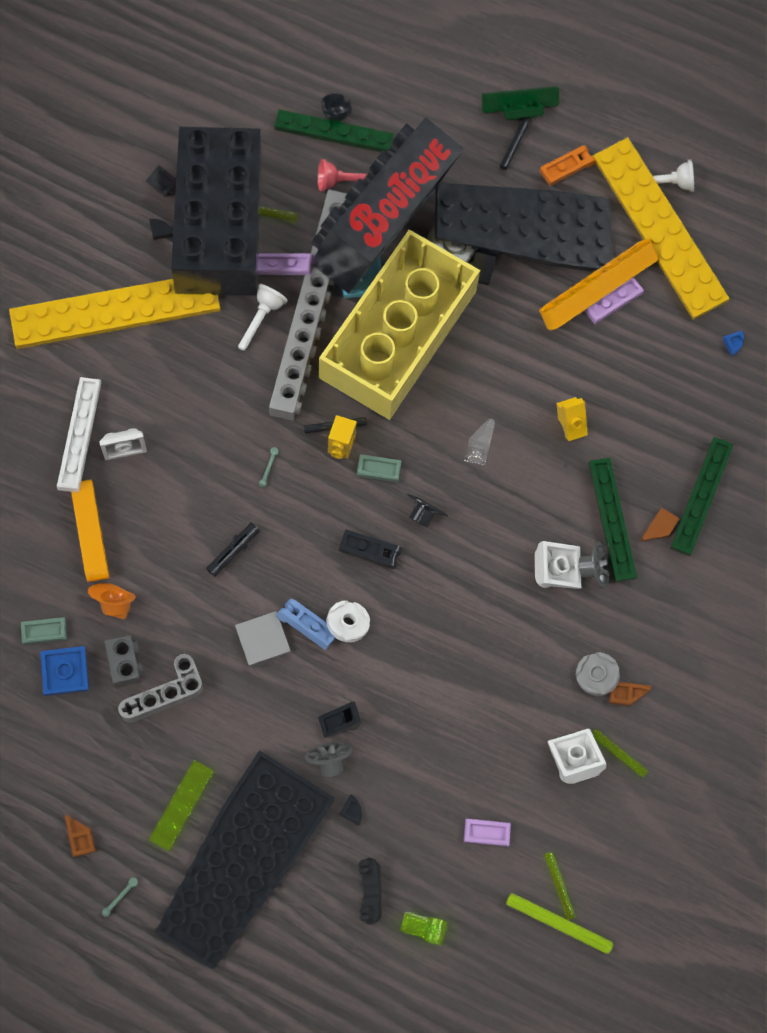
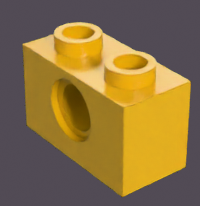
[328,415,357,459]

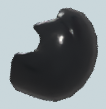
[322,93,352,121]

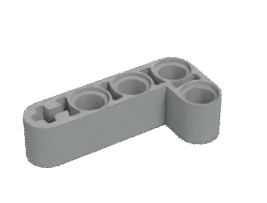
[118,654,203,723]

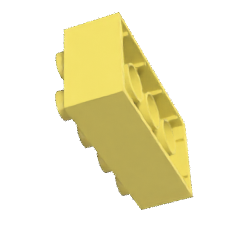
[319,230,480,420]

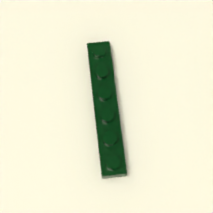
[274,109,394,152]
[670,437,734,557]
[588,458,637,583]

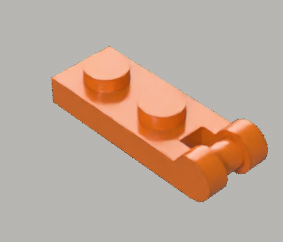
[539,145,596,186]

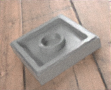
[235,611,291,667]

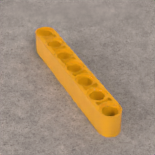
[539,239,658,330]

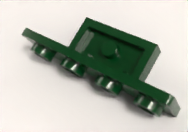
[481,86,559,120]

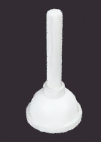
[653,160,694,192]
[238,284,287,351]

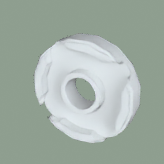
[326,601,370,642]

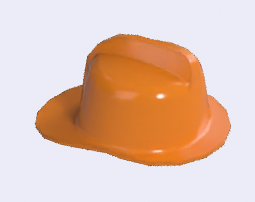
[88,583,136,619]

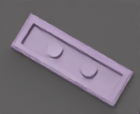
[258,254,314,275]
[584,277,644,324]

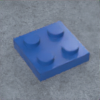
[40,646,89,696]

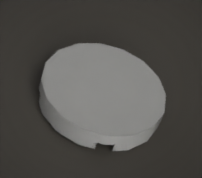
[576,652,620,696]

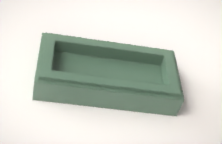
[357,454,402,482]
[21,617,67,645]

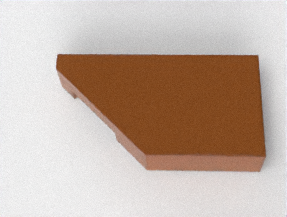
[640,507,679,542]
[608,682,652,706]
[64,815,96,858]

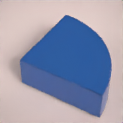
[722,330,744,357]

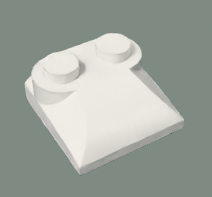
[100,429,147,461]
[535,541,581,589]
[548,729,606,784]

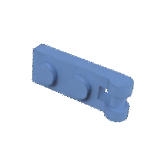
[277,599,336,650]

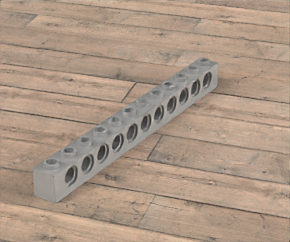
[269,190,347,421]

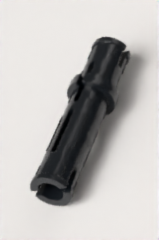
[206,522,260,577]

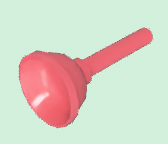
[318,159,367,192]

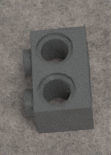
[105,635,144,688]

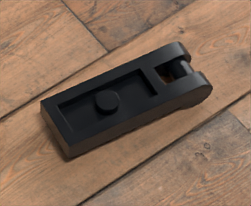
[339,529,402,569]

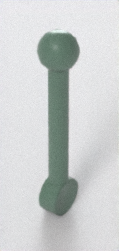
[259,447,279,487]
[101,878,138,917]

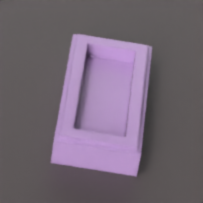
[464,819,511,847]

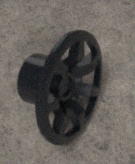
[407,494,448,528]

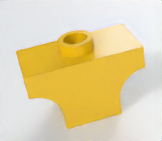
[557,397,588,441]

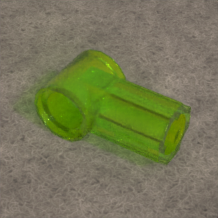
[400,912,449,945]

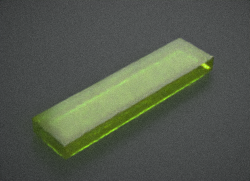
[149,760,214,852]

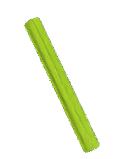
[506,893,613,954]

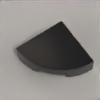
[149,219,173,240]
[339,794,362,826]

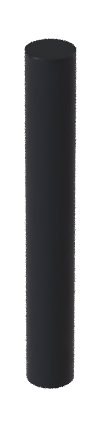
[500,118,530,170]
[304,417,367,433]

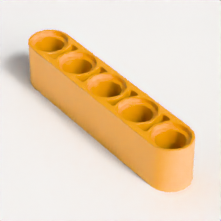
[71,479,109,582]

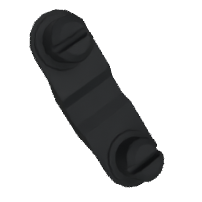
[358,857,382,925]

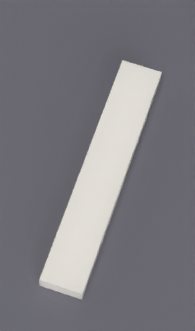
[57,377,101,492]

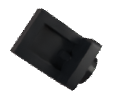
[146,165,176,197]

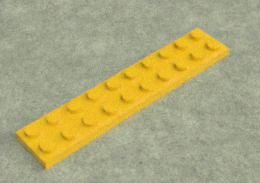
[593,137,730,320]
[9,279,221,349]

